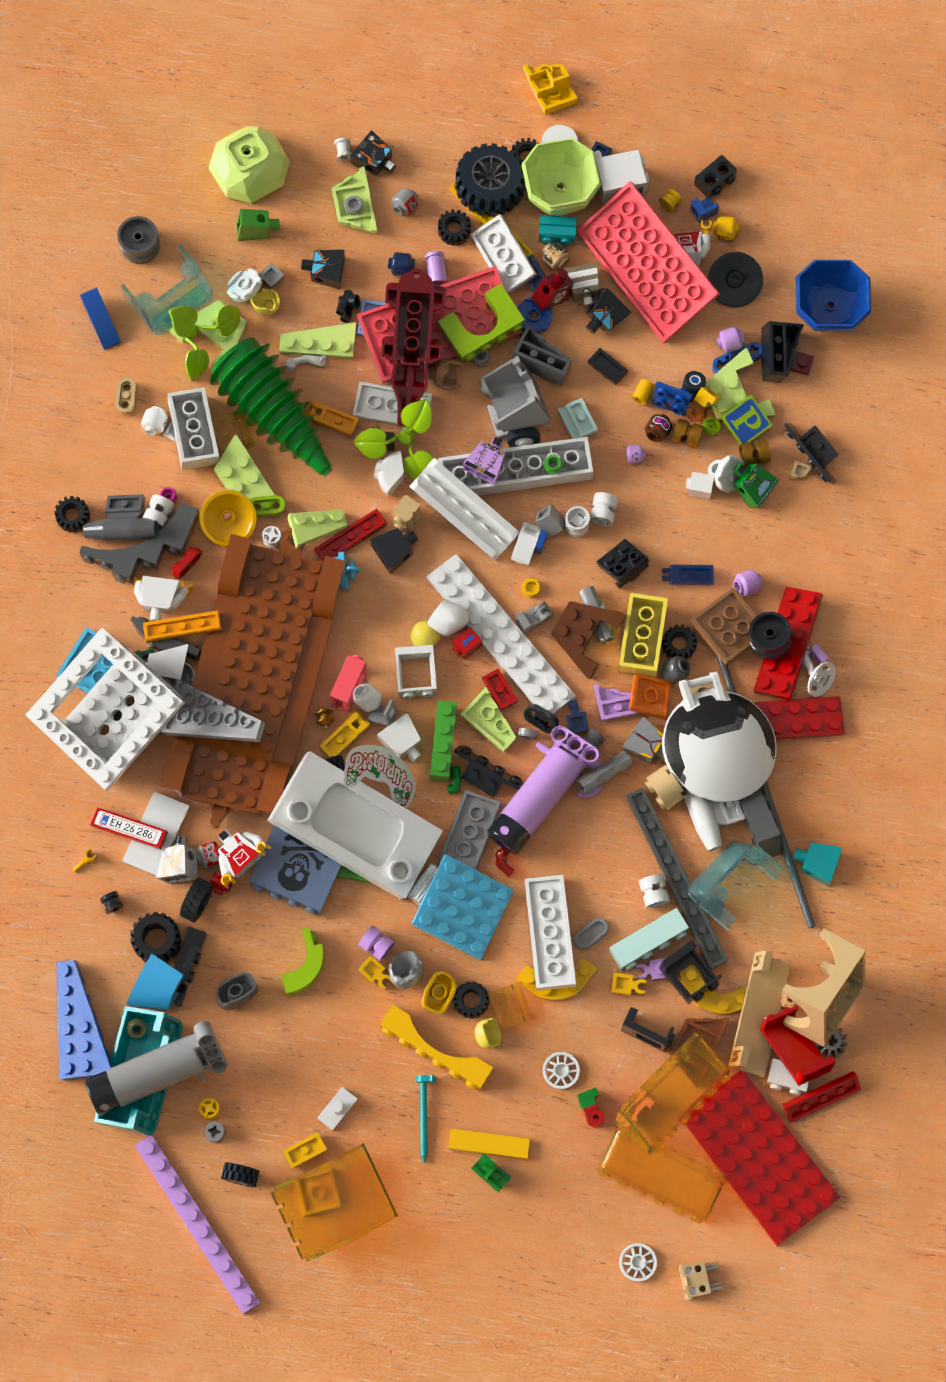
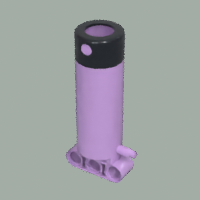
[487,726,601,855]

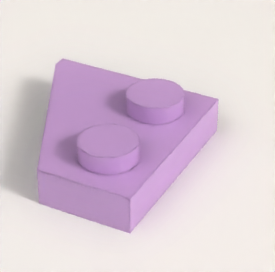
[594,684,639,722]

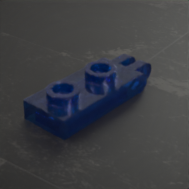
[662,565,714,585]

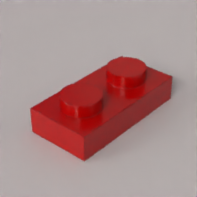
[482,668,518,711]

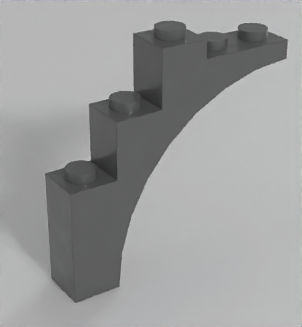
[79,503,200,584]

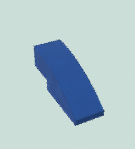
[80,287,121,350]

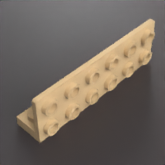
[729,951,791,1077]

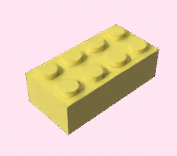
[618,593,668,677]

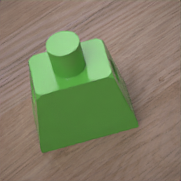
[236,209,280,241]

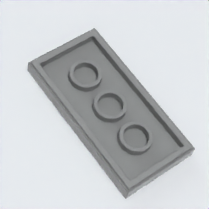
[439,789,501,870]

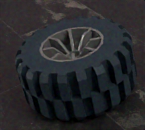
[455,143,525,217]

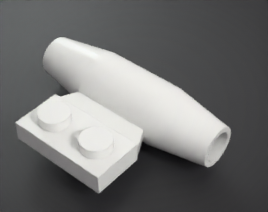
[682,785,745,852]

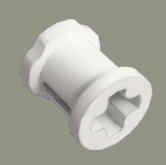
[334,138,352,161]

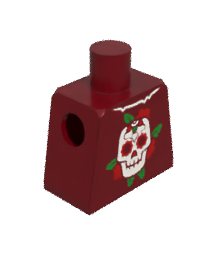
[531,268,574,311]

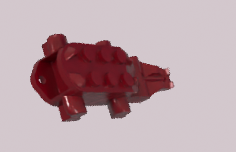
[381,269,446,427]

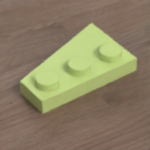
[288,510,347,549]
[460,687,516,753]

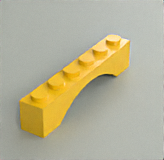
[380,1005,493,1091]

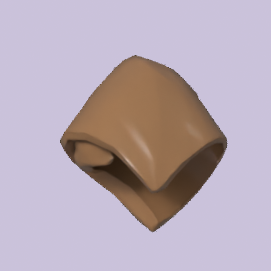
[427,358,463,390]

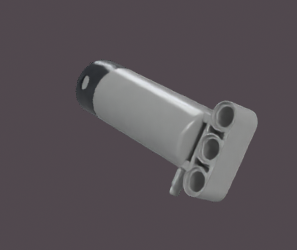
[85,1021,228,1116]

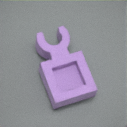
[636,958,667,981]

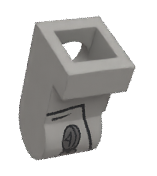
[516,602,554,635]

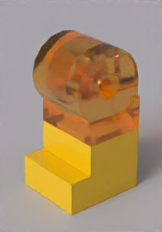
[687,387,722,422]

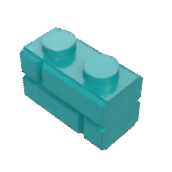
[538,215,577,246]

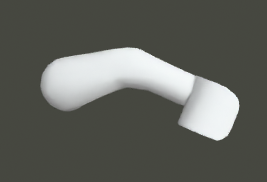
[284,355,326,372]

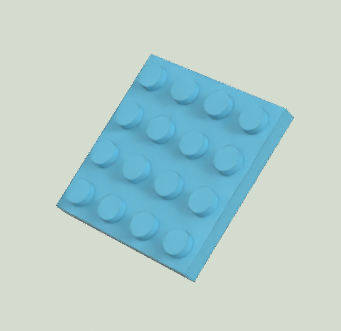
[411,854,514,960]

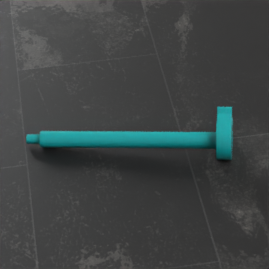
[416,1075,436,1162]

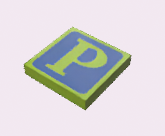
[720,395,772,444]

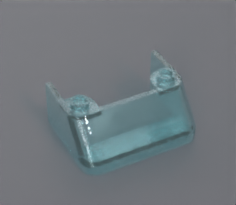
[121,244,213,335]
[688,841,784,931]

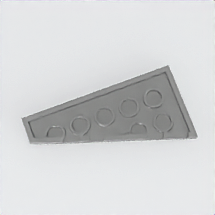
[161,679,265,742]

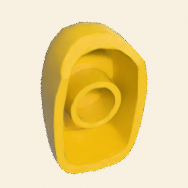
[421,971,457,1014]

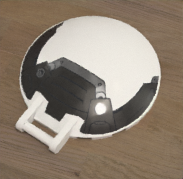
[662,672,777,803]

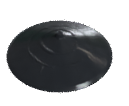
[708,252,763,307]

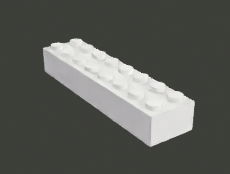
[438,437,593,496]

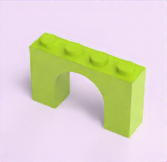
[437,283,525,362]

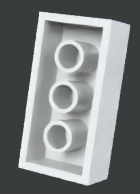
[168,387,219,471]

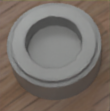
[344,196,363,215]
[518,728,538,739]

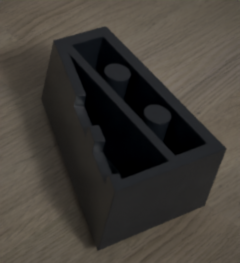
[761,321,804,383]

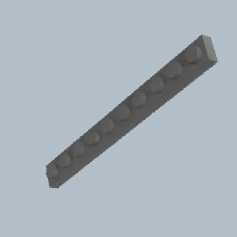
[625,787,728,969]

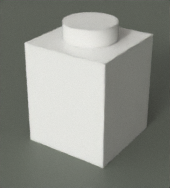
[685,472,714,499]

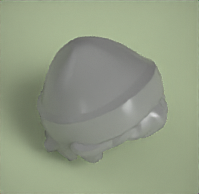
[388,951,423,989]

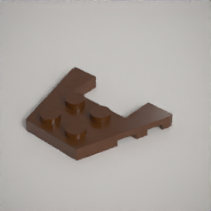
[551,601,627,679]

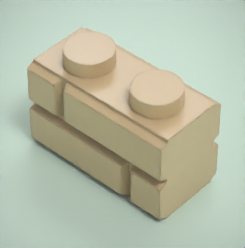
[393,495,421,533]

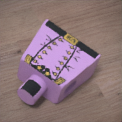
[463,437,505,486]

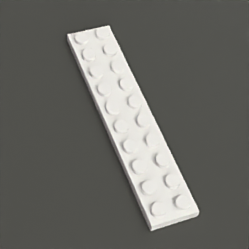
[426,554,576,714]

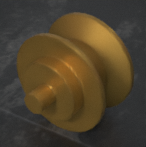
[314,706,335,729]

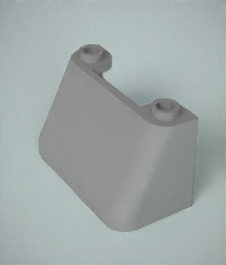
[480,356,551,432]

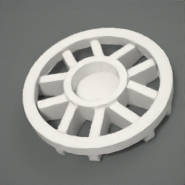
[543,1052,580,1089]
[619,1243,657,1282]

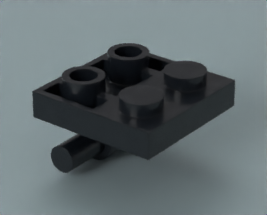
[596,539,649,589]

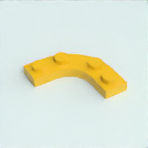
[515,957,598,1001]
[679,965,747,1015]

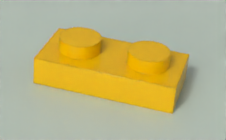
[283,1132,327,1169]

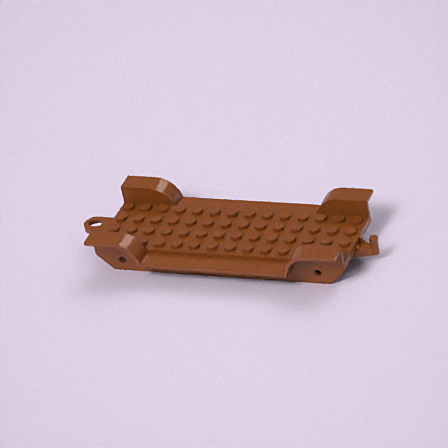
[160,527,346,829]

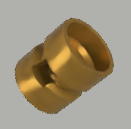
[672,418,704,449]
[739,439,771,467]

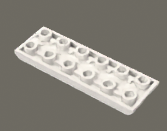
[409,458,520,560]

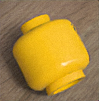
[713,216,741,241]

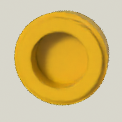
[522,578,541,598]

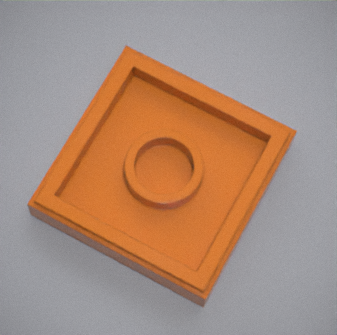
[629,673,672,720]

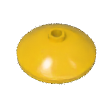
[200,490,257,546]

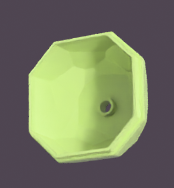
[209,126,290,204]
[522,138,601,216]

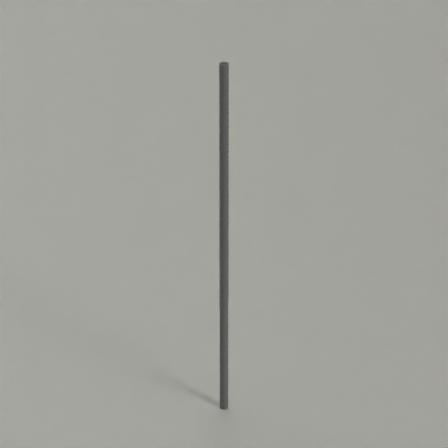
[715,653,816,928]

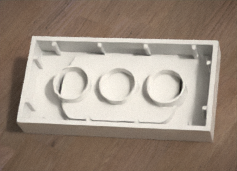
[267,751,443,900]

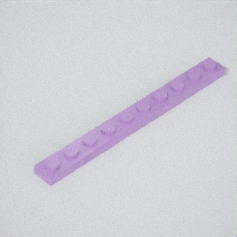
[135,1135,260,1315]

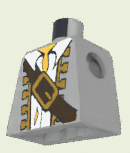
[156,836,198,884]

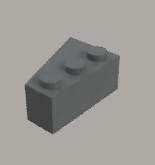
[512,324,572,386]
[738,788,783,861]

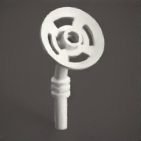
[803,644,836,697]

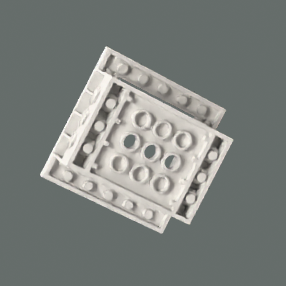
[26,628,185,791]

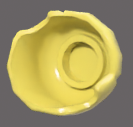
[250,288,281,316]
[410,620,441,647]
[475,1018,502,1049]

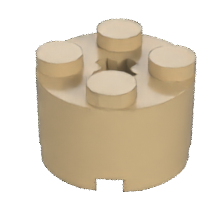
[644,765,687,810]

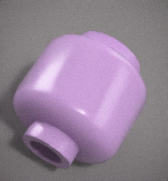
[717,326,745,353]
[733,569,763,597]

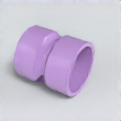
[358,925,395,962]

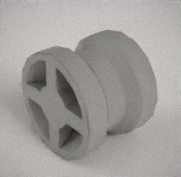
[204,1121,225,1143]

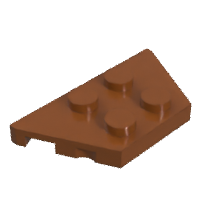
[669,1018,729,1089]

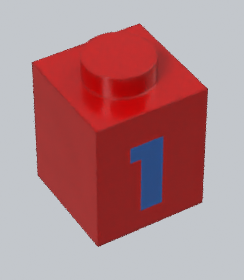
[452,626,482,660]

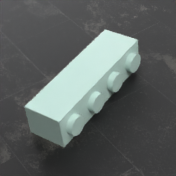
[609,908,689,971]

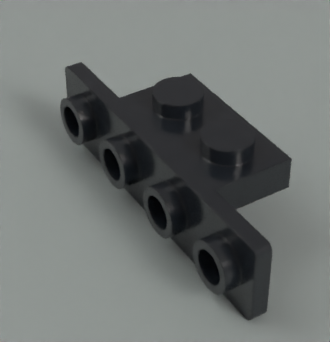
[784,423,839,483]
[454,745,524,797]
[173,927,206,1006]

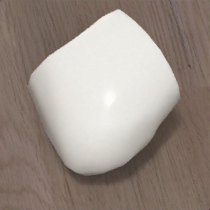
[427,599,469,637]

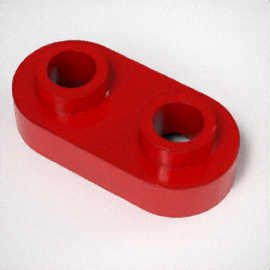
[171,547,203,580]

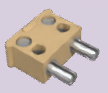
[679,1261,723,1301]

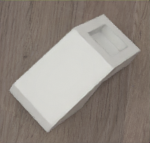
[511,522,541,565]

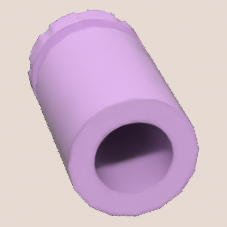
[426,251,448,286]

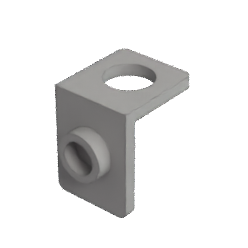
[368,699,398,726]

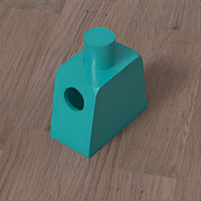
[793,843,842,886]

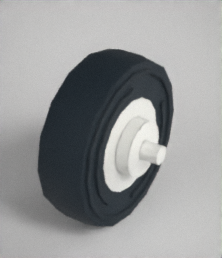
[507,427,541,447]

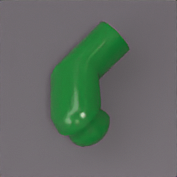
[447,765,462,795]

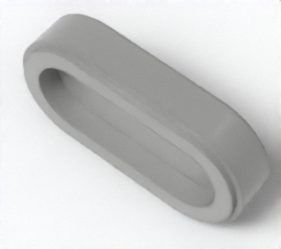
[574,918,609,950]

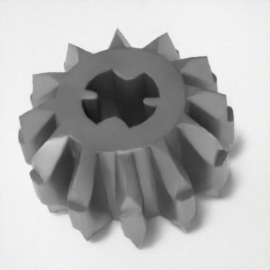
[815,1028,848,1058]

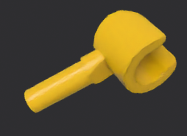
[72,849,96,873]

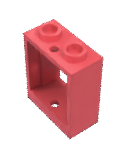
[330,655,367,713]

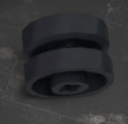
[749,612,792,661]

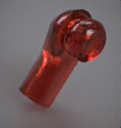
[495,848,515,877]

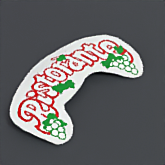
[343,745,416,809]

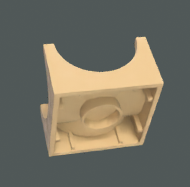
[782,928,866,1047]

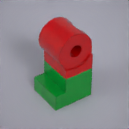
[577,1087,605,1128]

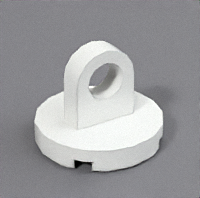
[708,455,745,493]

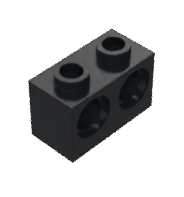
[694,155,737,198]

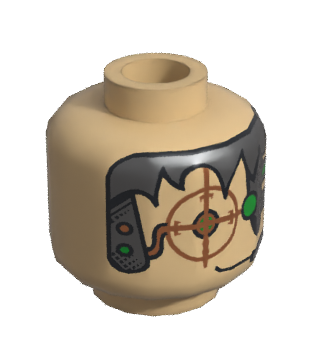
[542,242,570,270]

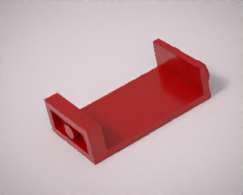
[760,1005,836,1086]

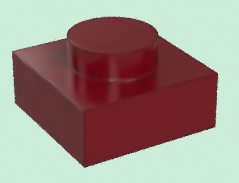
[791,351,814,376]

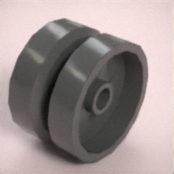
[117,216,160,264]

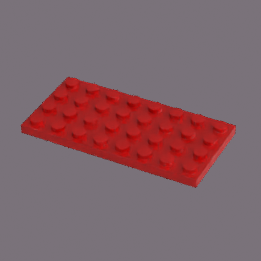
[679,1070,840,1246]

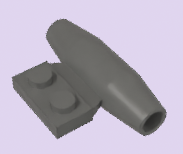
[83,494,159,541]

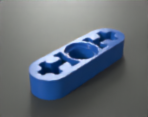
[712,342,762,374]

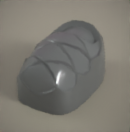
[217,973,259,1010]

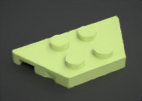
[332,167,377,233]
[214,435,275,499]

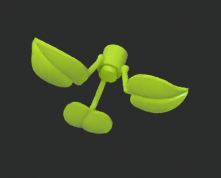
[169,305,240,381]
[354,399,433,479]

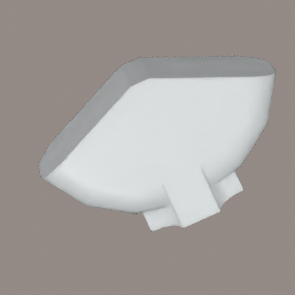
[374,450,404,496]

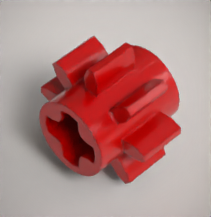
[210,871,233,896]

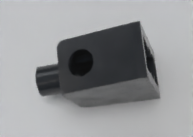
[370,528,418,574]

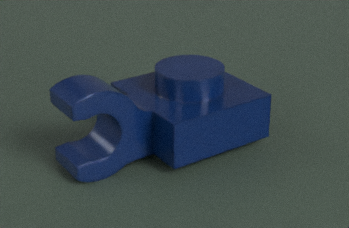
[566,700,589,734]

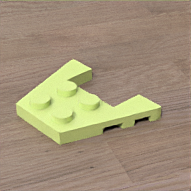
[169,300,247,366]
[705,348,775,420]

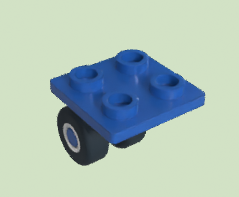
[652,371,706,416]

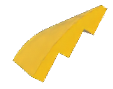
[523,64,578,115]

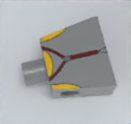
[622,717,665,763]

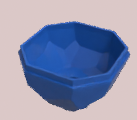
[795,260,871,332]

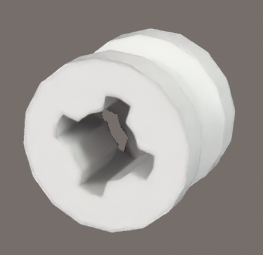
[262,526,282,548]

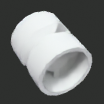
[590,492,618,526]
[142,495,175,529]
[565,506,590,538]
[639,874,670,908]

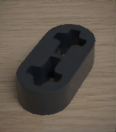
[524,704,559,733]

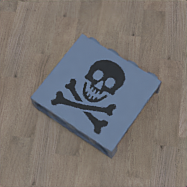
[249,825,342,916]

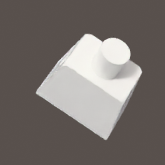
[377,713,422,763]

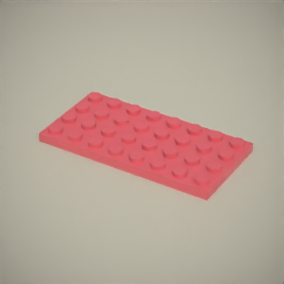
[576,182,720,343]
[357,266,522,384]

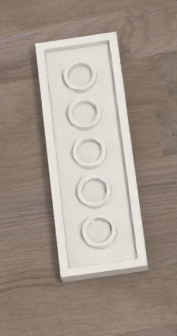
[525,875,576,991]

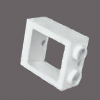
[395,645,437,699]

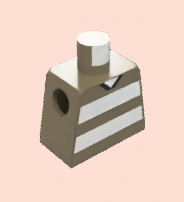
[565,262,599,308]

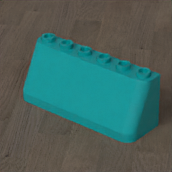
[94,1006,183,1136]

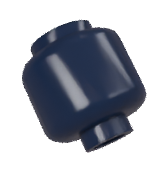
[388,252,415,277]

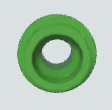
[544,455,563,474]

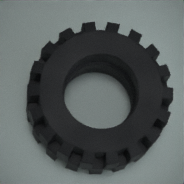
[130,912,181,962]

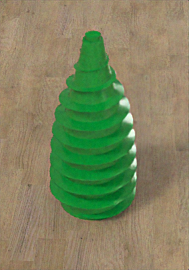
[210,337,333,477]

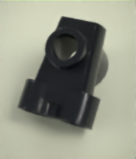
[336,290,360,323]

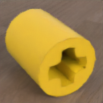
[631,379,655,405]

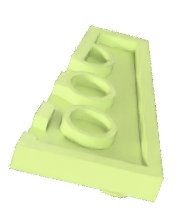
[279,322,357,359]

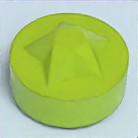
[701,417,721,436]

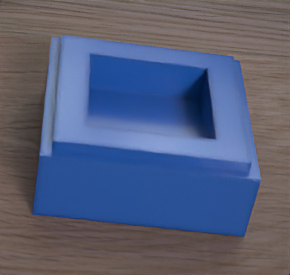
[534,530,548,554]

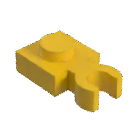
[357,955,392,990]
[611,972,646,996]

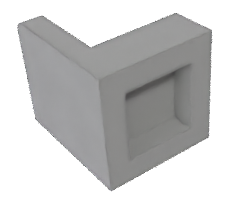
[535,504,565,538]

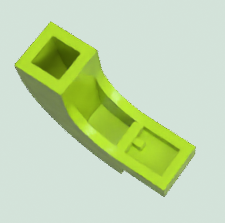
[281,927,324,997]

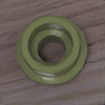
[127,1019,147,1039]

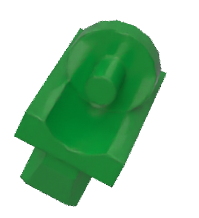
[471,1153,511,1193]

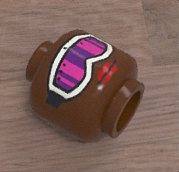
[645,414,673,442]

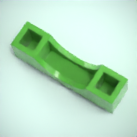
[430,701,457,782]

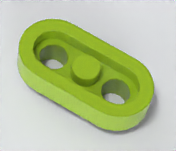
[250,495,286,517]

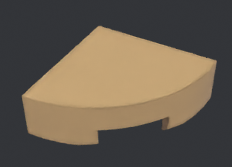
[789,460,813,480]

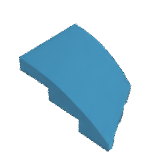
[127,954,185,1010]

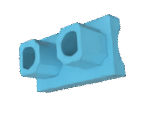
[332,552,360,590]

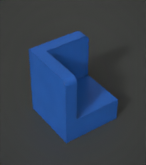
[690,198,719,223]

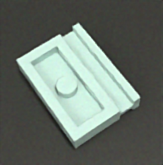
[557,398,598,439]

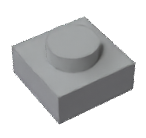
[259,263,285,289]

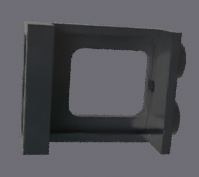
[659,940,722,1005]
[621,1007,675,1052]

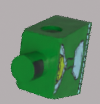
[733,463,779,508]

